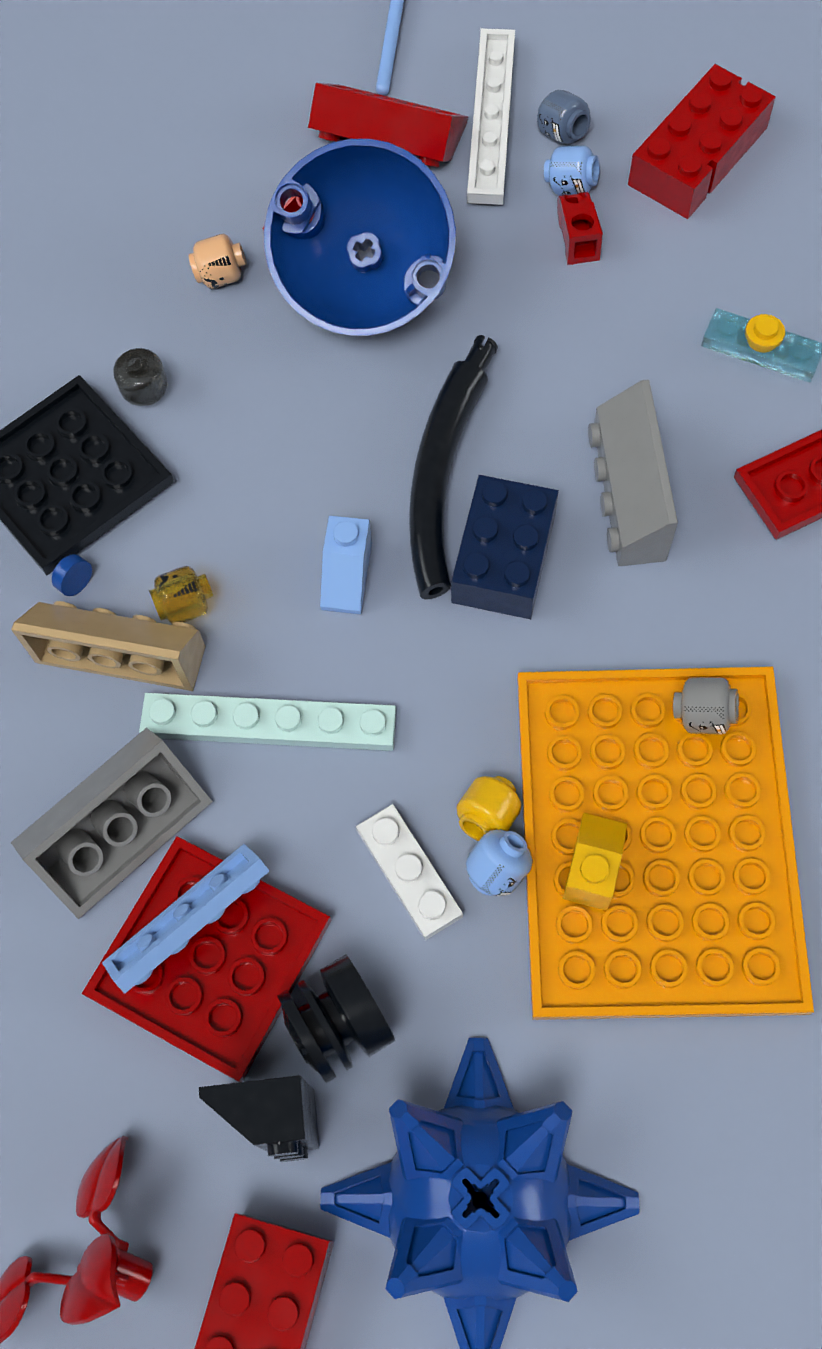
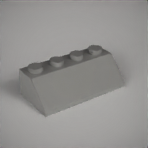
[588,380,678,566]
[11,727,213,919]

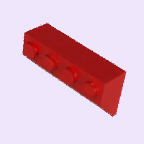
[308,83,468,167]

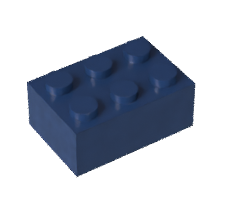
[451,475,559,620]

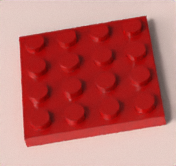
[82,836,332,1082]

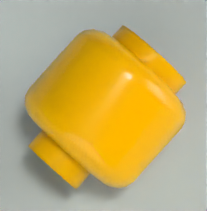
[456,776,521,841]

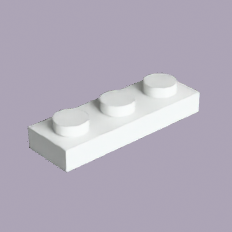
[356,804,463,941]

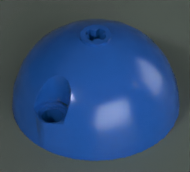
[264,139,456,336]

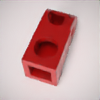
[557,191,603,265]

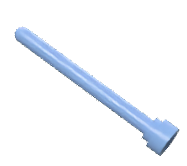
[376,0,404,96]

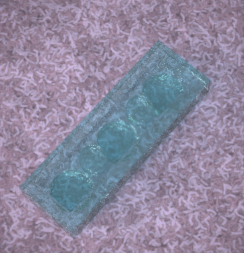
[701,308,822,383]

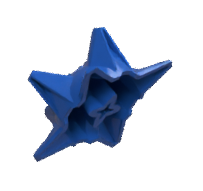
[320,1038,640,1349]

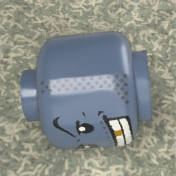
[537,90,590,145]

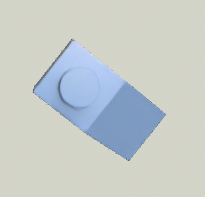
[320,516,372,614]

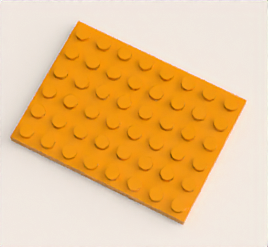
[517,666,814,1020]

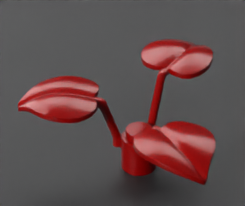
[0,1136,153,1343]

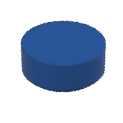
[52,554,92,596]

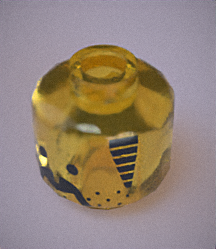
[149,566,214,624]

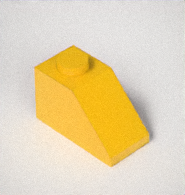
[563,813,627,911]

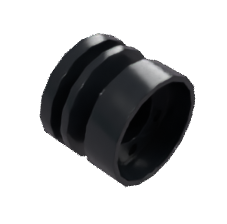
[277,954,396,1083]

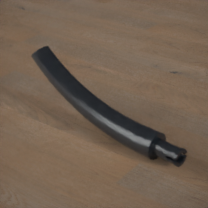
[409,335,498,600]

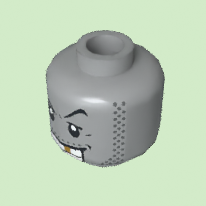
[673,677,739,735]

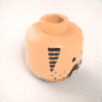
[189,234,247,289]

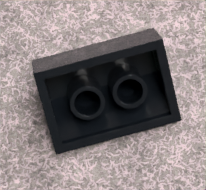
[199,1075,319,1162]

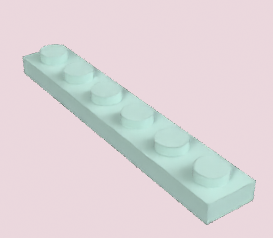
[139,693,396,751]

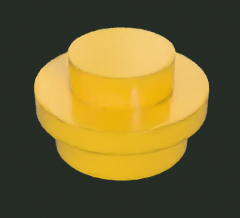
[745,314,785,353]

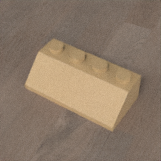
[11,601,206,691]

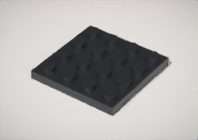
[0,375,174,576]

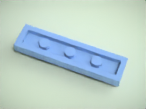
[102,844,269,993]

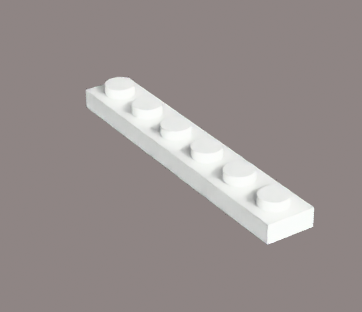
[467,28,515,205]

